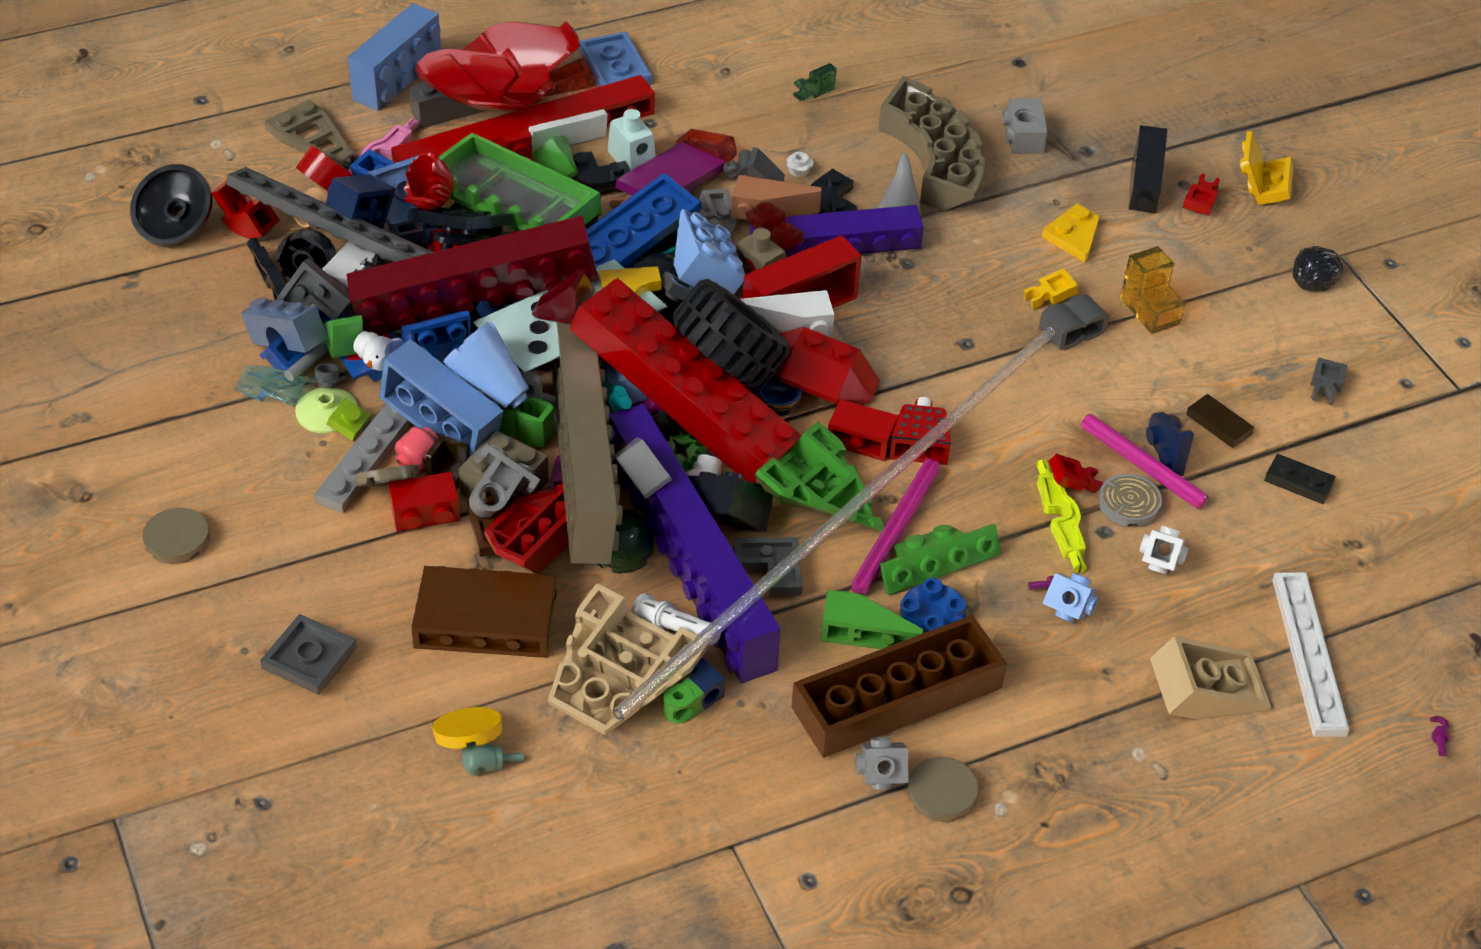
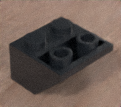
[688,471,774,532]

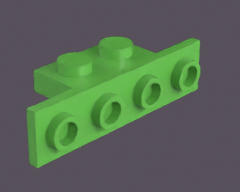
[880,524,1001,595]

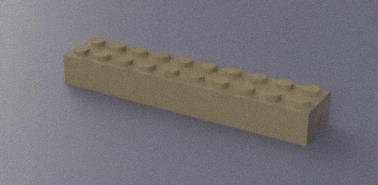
[552,322,622,564]

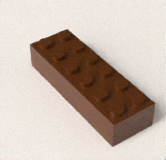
[791,615,1007,758]

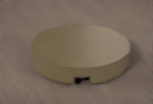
[355,465,419,487]
[143,507,210,564]
[907,757,978,822]

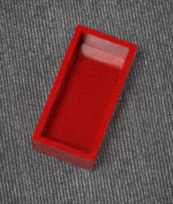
[743,235,862,309]

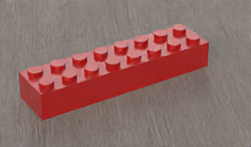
[569,277,802,483]

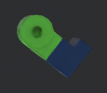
[663,658,725,724]

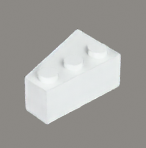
[322,241,387,317]

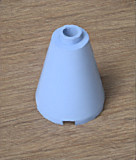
[443,321,529,409]

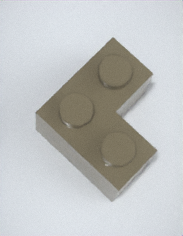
[459,430,549,499]

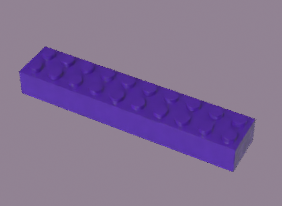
[608,403,781,684]

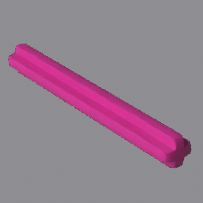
[1081,414,1208,509]

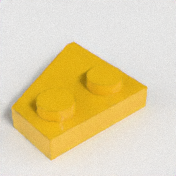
[1042,203,1099,263]

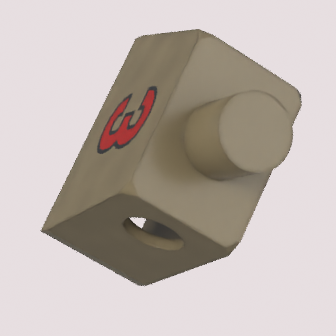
[736,228,786,283]

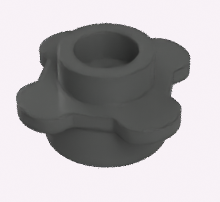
[309,363,346,388]

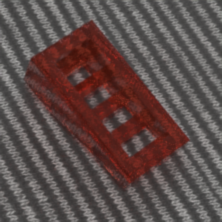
[547,57,597,96]
[675,128,737,162]

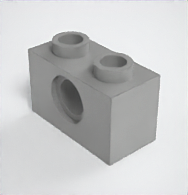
[1002,98,1048,154]

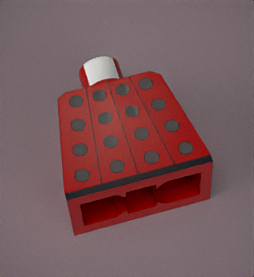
[889,397,951,465]

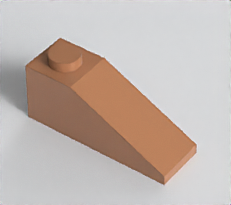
[731,175,822,221]

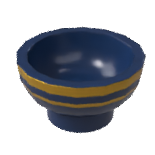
[758,375,802,416]

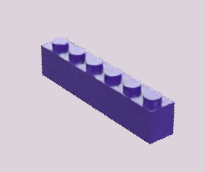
[749,205,924,258]

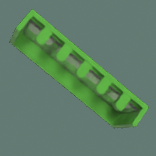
[439,133,602,231]

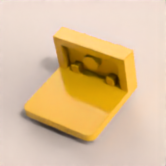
[1240,130,1294,205]

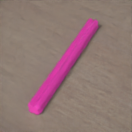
[851,459,940,595]

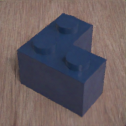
[325,174,396,229]

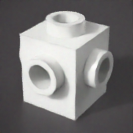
[1139,525,1189,574]

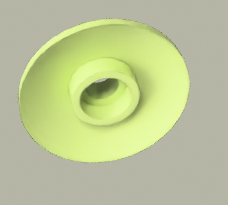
[296,387,357,434]

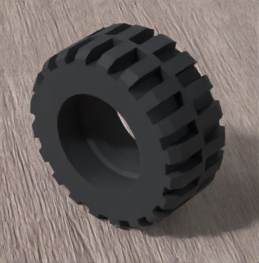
[673,279,791,389]

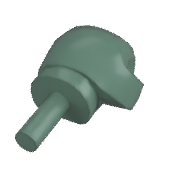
[461,741,524,776]

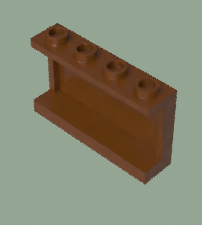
[411,566,557,658]

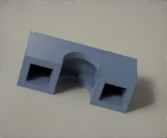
[240,297,329,353]

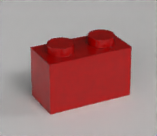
[828,399,899,461]
[388,472,460,531]

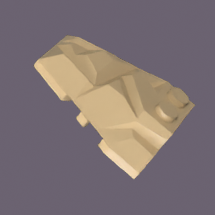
[548,583,710,735]

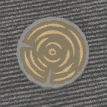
[1099,473,1162,527]

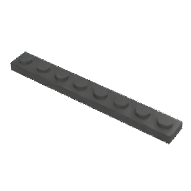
[227,167,432,262]

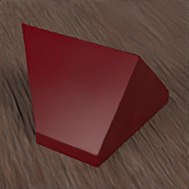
[531,269,595,324]

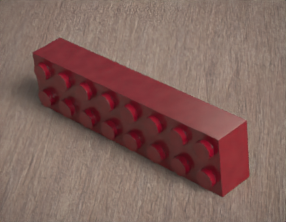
[346,216,599,336]

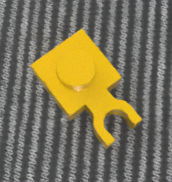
[1023,268,1079,310]

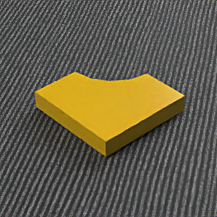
[599,266,661,296]

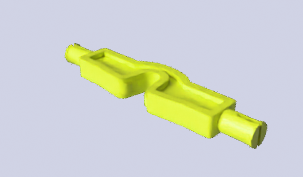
[1036,459,1087,573]

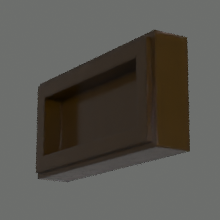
[1186,394,1254,448]

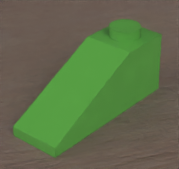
[820,590,923,649]

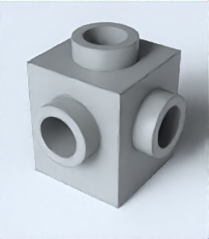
[856,737,908,790]

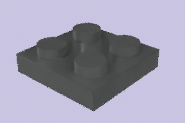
[260,614,357,695]

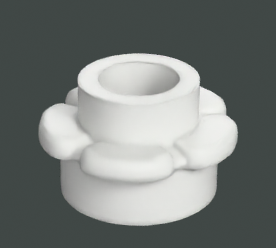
[787,152,814,177]

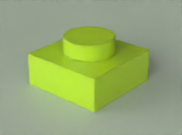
[327,398,371,441]

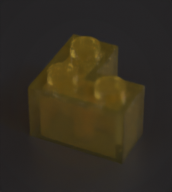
[1120,246,1186,334]

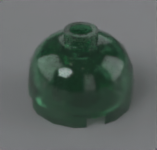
[597,509,654,574]

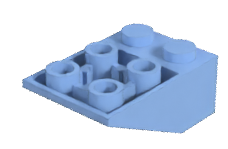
[674,209,745,295]

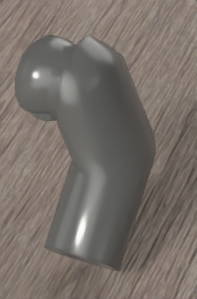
[723,149,751,180]

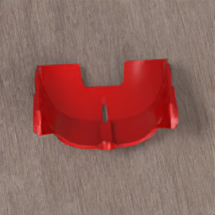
[415,21,581,110]

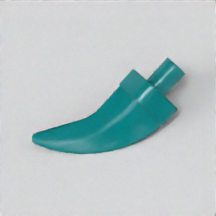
[601,366,632,413]

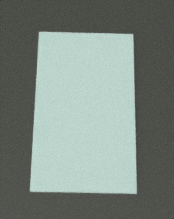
[473,259,667,373]

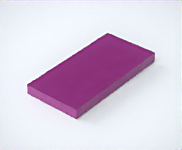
[616,142,726,196]

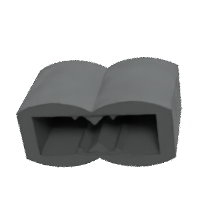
[1039,294,1109,350]

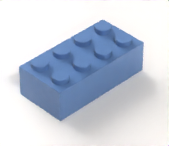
[348,3,442,111]
[379,339,504,456]

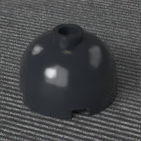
[276,229,336,281]

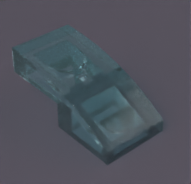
[234,365,307,407]

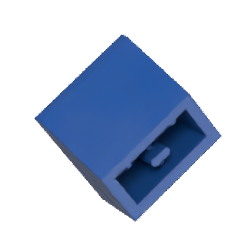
[401,311,471,364]

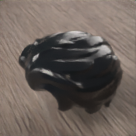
[1292,246,1344,291]

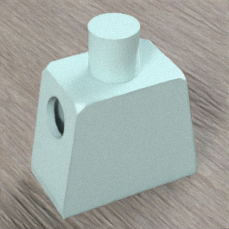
[608,109,655,171]

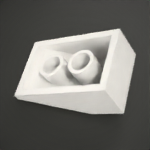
[741,290,834,338]

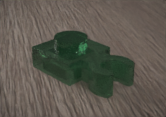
[793,63,837,101]

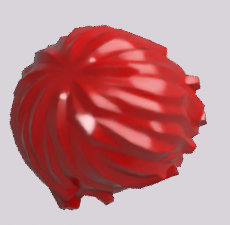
[403,150,455,210]

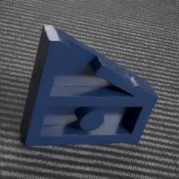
[1146,412,1194,476]

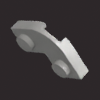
[699,188,737,234]

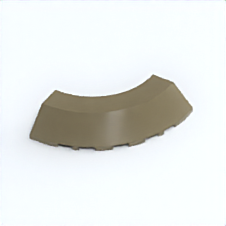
[878,76,985,211]

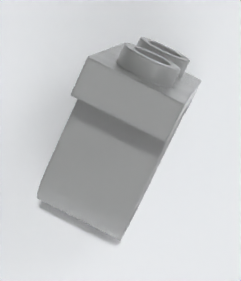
[469,444,540,517]

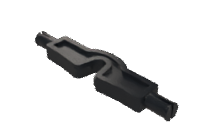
[247,238,286,300]

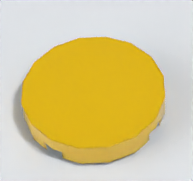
[432,707,503,749]

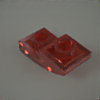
[745,202,804,251]

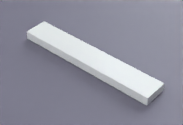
[1272,572,1350,737]

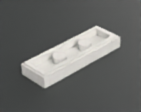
[529,109,607,153]

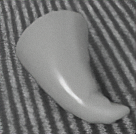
[878,153,921,216]

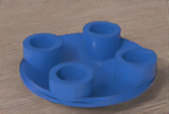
[900,578,966,634]

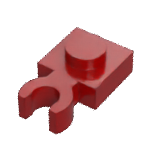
[1182,173,1220,216]
[1048,454,1103,493]

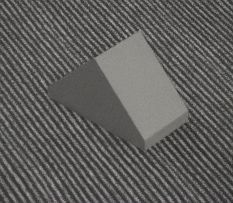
[614,437,672,499]

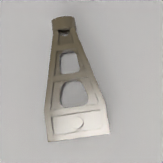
[265,99,359,170]

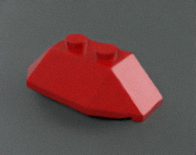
[774,327,880,404]
[484,484,569,573]

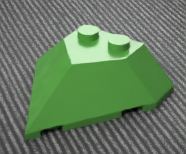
[755,421,885,531]

